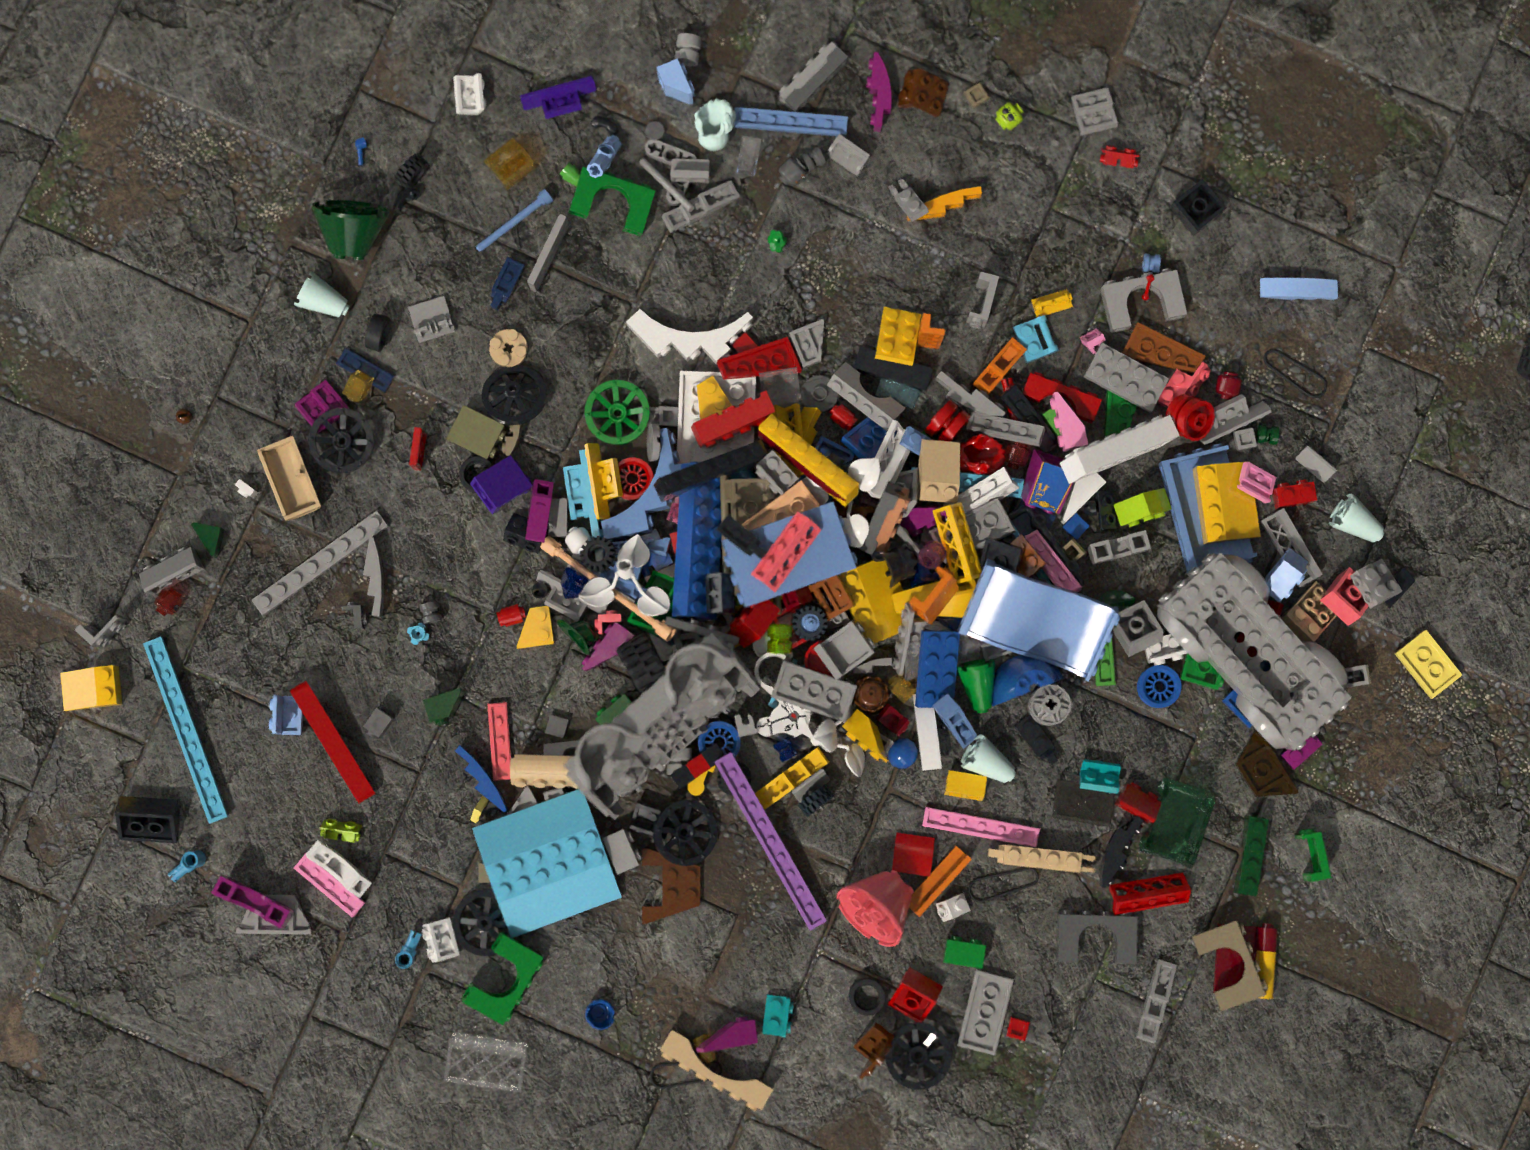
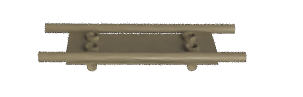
[720,475,782,616]

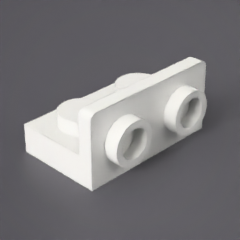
[1144,634,1187,666]
[422,918,460,963]

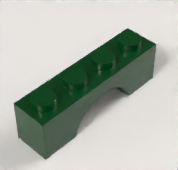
[1233,816,1269,897]

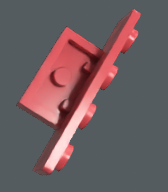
[1157,362,1211,408]

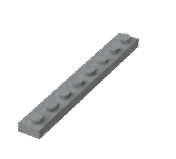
[252,510,389,616]

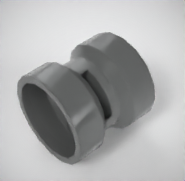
[801,147,826,172]
[419,601,442,625]

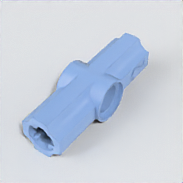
[587,135,622,178]

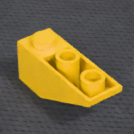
[842,709,888,763]

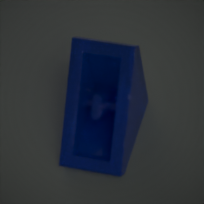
[560,567,590,599]

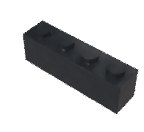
[853,345,933,393]

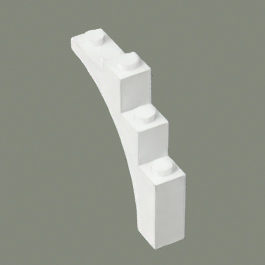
[626,309,753,364]

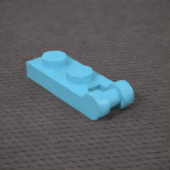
[563,464,589,520]

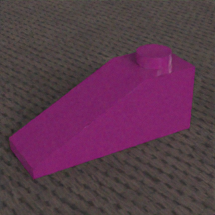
[696,1016,758,1052]

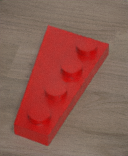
[717,337,802,380]

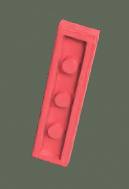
[487,702,511,781]

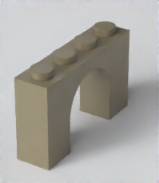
[1192,921,1268,1011]

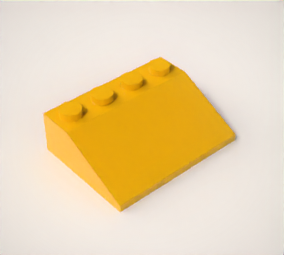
[1192,461,1261,545]
[840,560,903,643]

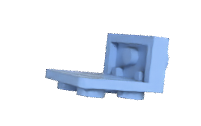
[269,695,303,735]

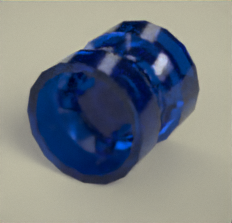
[773,737,798,762]

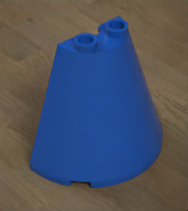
[992,655,1064,707]

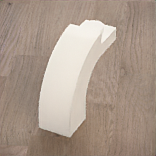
[305,840,372,898]

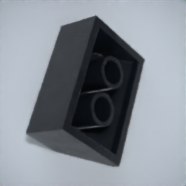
[114,796,180,843]

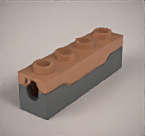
[859,481,910,555]

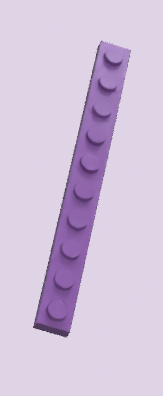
[714,752,827,930]

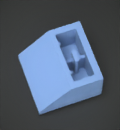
[656,59,695,105]

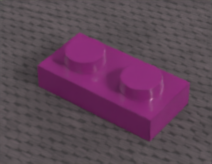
[1280,736,1323,770]

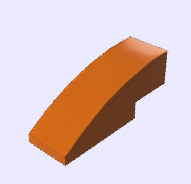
[973,337,1027,395]

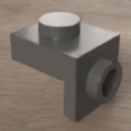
[342,602,368,630]

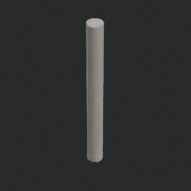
[639,158,695,212]

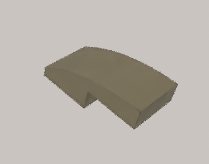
[502,424,522,457]

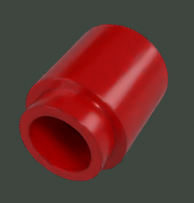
[829,404,858,431]
[496,604,526,627]

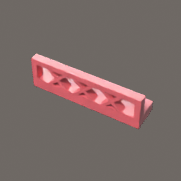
[751,511,822,592]

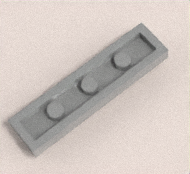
[966,412,1045,447]

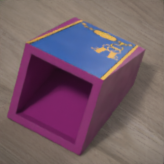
[1021,449,1073,514]

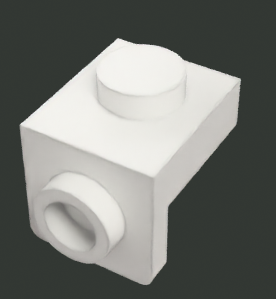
[936,893,971,922]

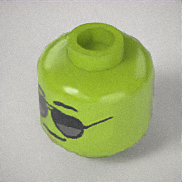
[995,102,1024,130]

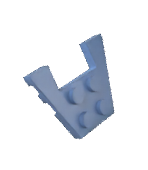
[600,537,671,602]

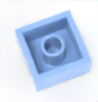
[1265,548,1308,603]

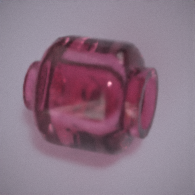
[918,540,947,569]

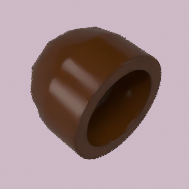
[176,409,192,425]

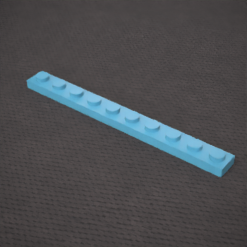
[143,637,229,824]

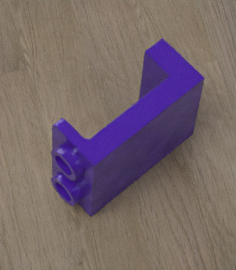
[470,455,533,515]

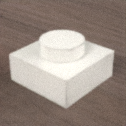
[235,479,258,498]

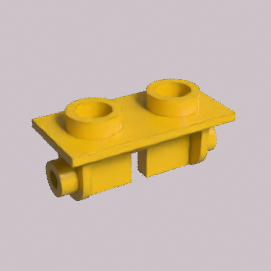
[1031,289,1073,317]

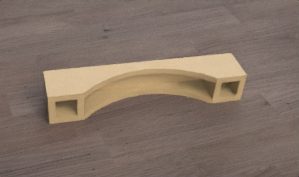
[660,1030,773,1111]

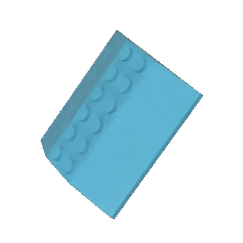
[472,789,622,938]

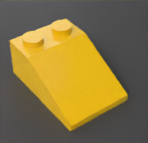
[61,665,122,711]

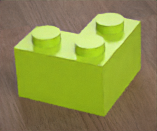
[1114,488,1172,528]

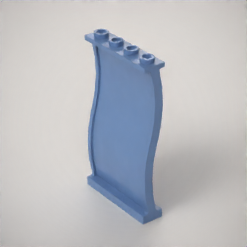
[959,559,1121,681]

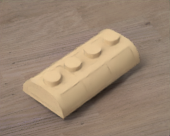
[257,436,321,521]
[510,754,578,789]

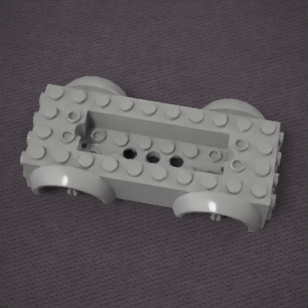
[1157,553,1352,750]
[564,633,760,819]

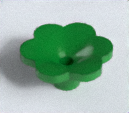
[768,229,787,253]

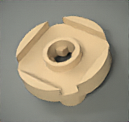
[489,329,528,367]

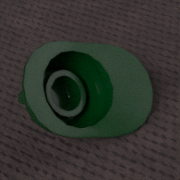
[557,619,598,655]

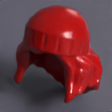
[960,434,1006,475]

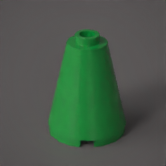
[957,659,995,713]

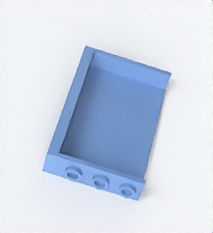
[1158,443,1257,573]
[721,502,857,607]

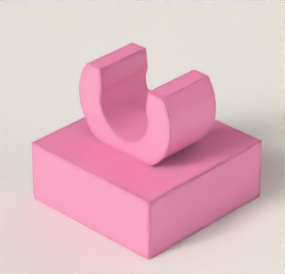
[1080,329,1106,354]

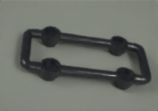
[999,505,1084,588]

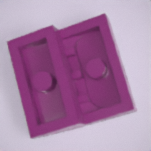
[295,380,350,435]

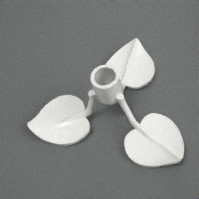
[802,458,880,548]
[578,534,670,616]
[810,702,865,777]

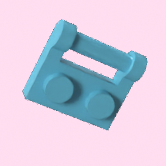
[1013,315,1059,363]

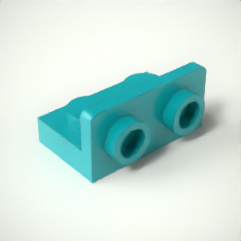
[1079,759,1121,794]
[762,994,794,1038]

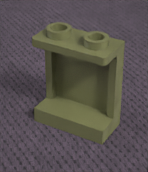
[446,405,507,461]

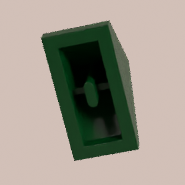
[191,522,224,558]

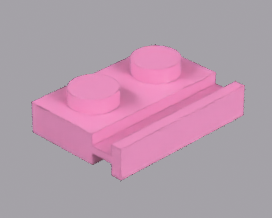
[1237,462,1276,503]

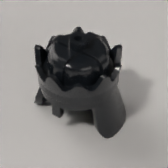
[871,544,918,589]

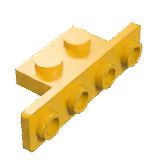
[585,443,623,519]

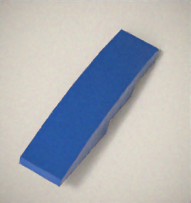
[455,745,508,813]

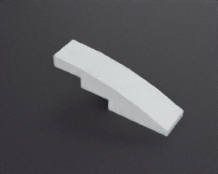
[913,694,942,771]

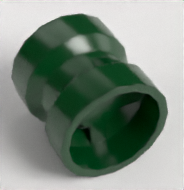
[1256,424,1280,446]

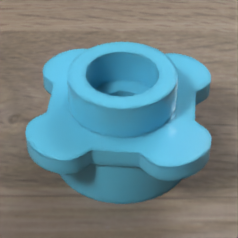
[407,623,429,645]

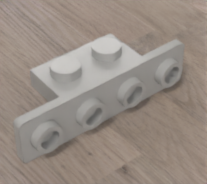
[1200,394,1272,445]
[536,570,608,621]
[892,602,927,676]

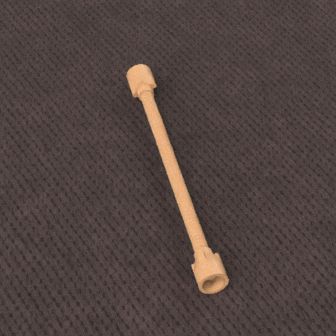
[540,536,676,641]

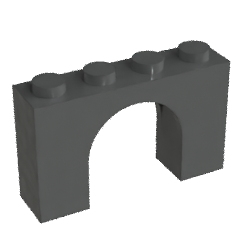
[1056,910,1137,964]

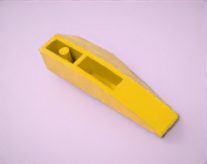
[891,576,979,618]

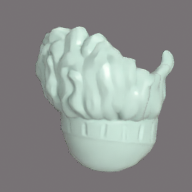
[694,98,736,151]

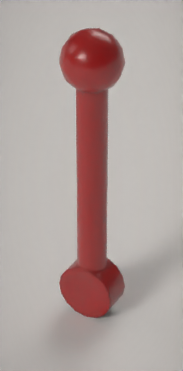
[1142,274,1155,300]

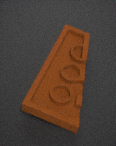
[1122,322,1206,373]

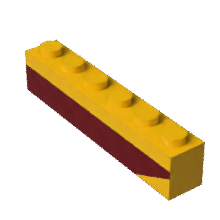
[758,414,859,507]

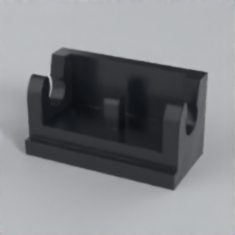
[705,573,735,614]

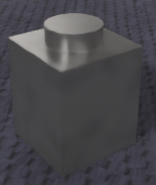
[363,708,395,739]

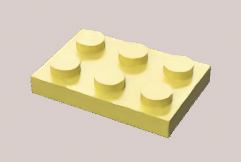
[1394,630,1462,699]

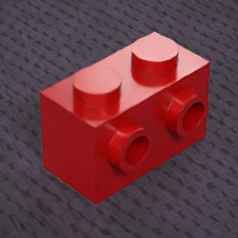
[1272,479,1317,509]

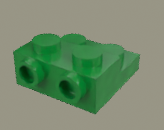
[1180,653,1224,690]

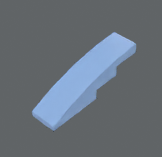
[1260,278,1338,300]

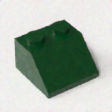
[423,688,465,726]

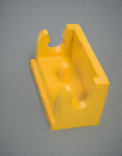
[944,770,987,801]

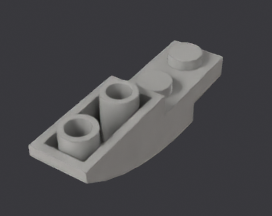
[935,371,1005,418]

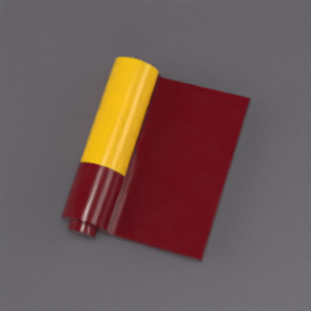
[1213,923,1278,999]

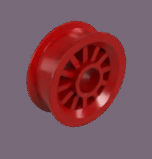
[618,457,654,501]

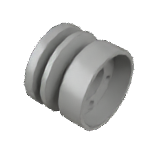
[1027,684,1071,726]

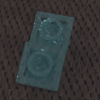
[875,378,920,409]

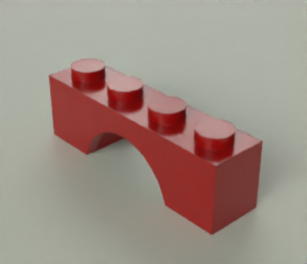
[1022,372,1102,424]

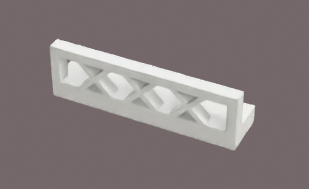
[867,420,910,498]
[943,467,1019,521]

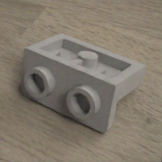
[755,449,799,495]

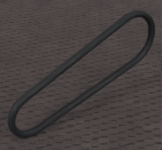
[1264,350,1327,398]
[968,867,1039,903]
[650,1060,723,1089]

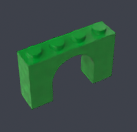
[568,167,655,237]
[461,932,543,1025]

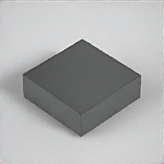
[545,715,569,739]

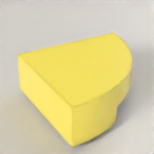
[470,796,489,823]

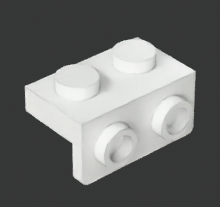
[454,73,486,115]

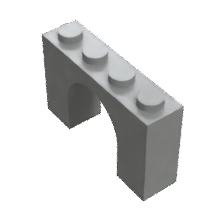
[1100,268,1187,333]

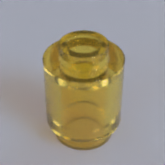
[693,1033,718,1064]

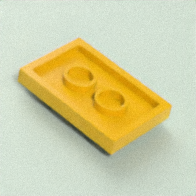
[875,307,921,366]

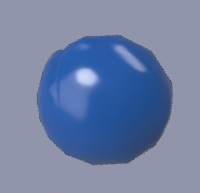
[888,738,918,769]
[585,999,615,1030]

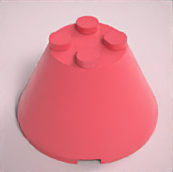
[837,870,914,947]

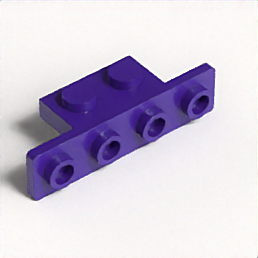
[520,76,596,119]

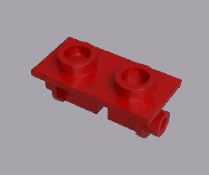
[1099,145,1140,169]

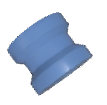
[1142,253,1161,273]

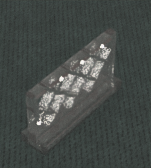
[444,1033,528,1093]

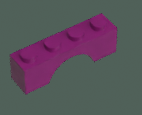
[212,875,294,928]

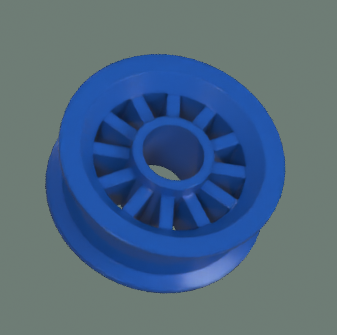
[1137,665,1181,708]
[698,721,741,758]

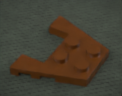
[642,848,700,924]

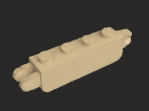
[988,845,1096,873]

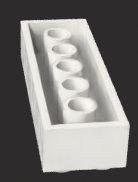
[1060,415,1180,484]

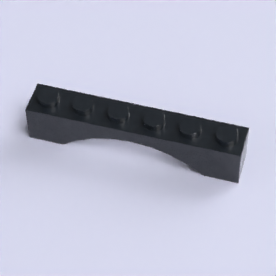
[653,440,768,503]

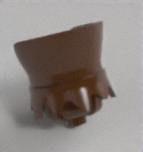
[854,676,890,715]

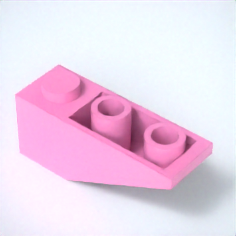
[1050,392,1088,452]

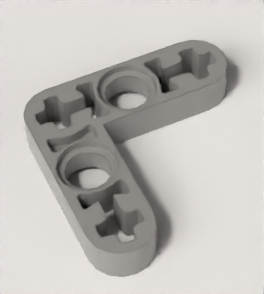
[645,139,696,206]

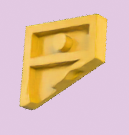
[697,376,732,420]
[517,606,554,649]

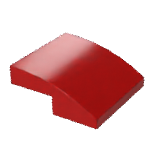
[891,832,935,877]

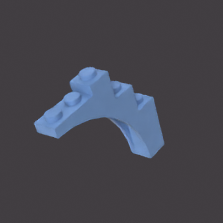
[601,428,682,542]

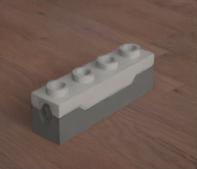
[779,42,848,112]

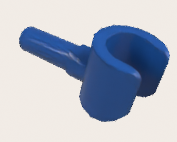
[355,138,367,165]

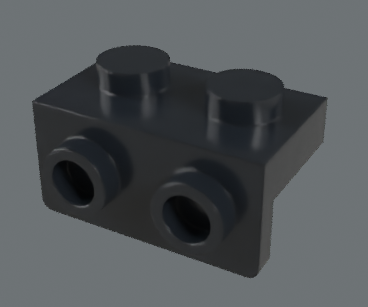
[503,513,549,554]
[629,800,675,840]

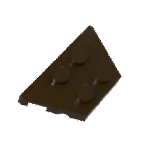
[1235,730,1299,797]

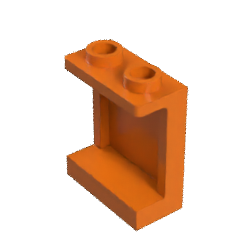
[909,566,959,625]

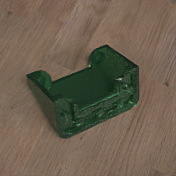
[1139,777,1215,868]

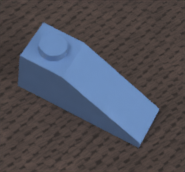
[932,694,977,749]

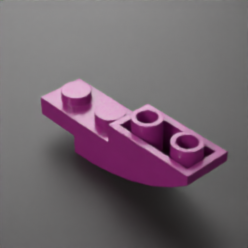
[867,52,892,132]

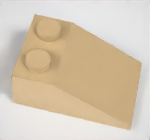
[917,439,960,503]

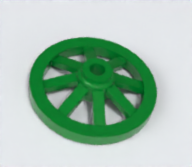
[585,380,650,445]

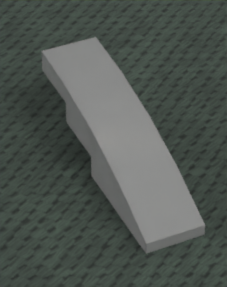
[661,180,740,233]
[363,537,384,618]
[1136,959,1177,1043]

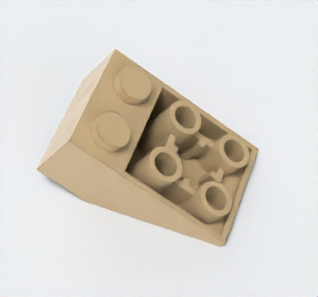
[1280,581,1337,642]

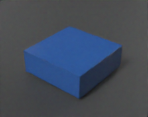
[1062,513,1089,540]

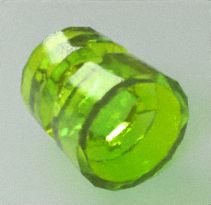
[767,624,792,654]

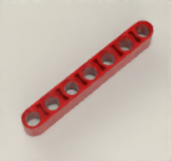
[289,680,375,804]

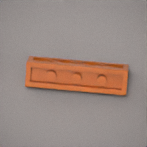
[917,313,945,349]
[909,846,972,917]

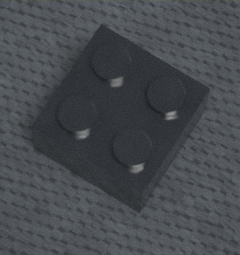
[1170,179,1227,236]

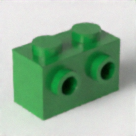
[943,936,986,969]

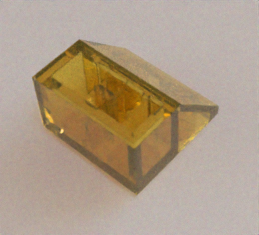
[483,138,536,190]

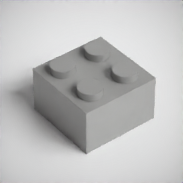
[1112,600,1163,657]

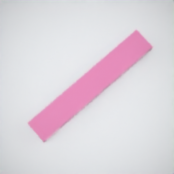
[922,807,1040,848]

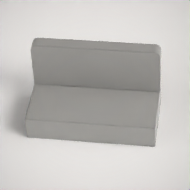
[671,159,709,183]

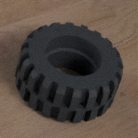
[616,634,665,694]

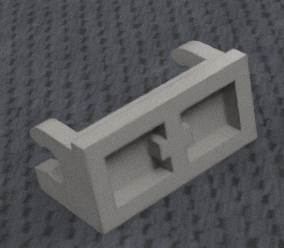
[827,134,870,176]
[734,714,758,737]

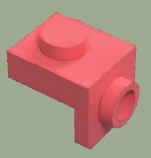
[595,611,622,635]

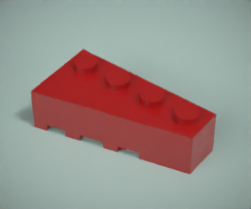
[691,391,775,449]

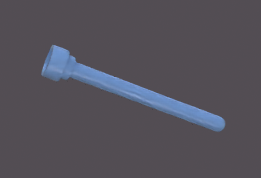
[476,189,554,251]

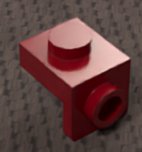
[876,703,910,736]

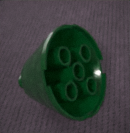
[312,200,389,260]

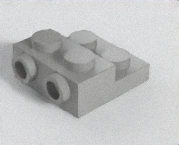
[1350,559,1402,609]

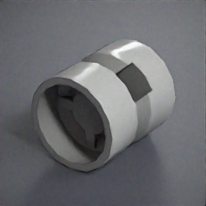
[674,33,702,67]
[667,748,692,775]

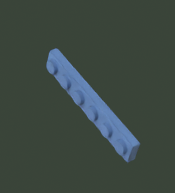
[734,107,848,137]

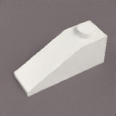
[1061,473,1106,524]

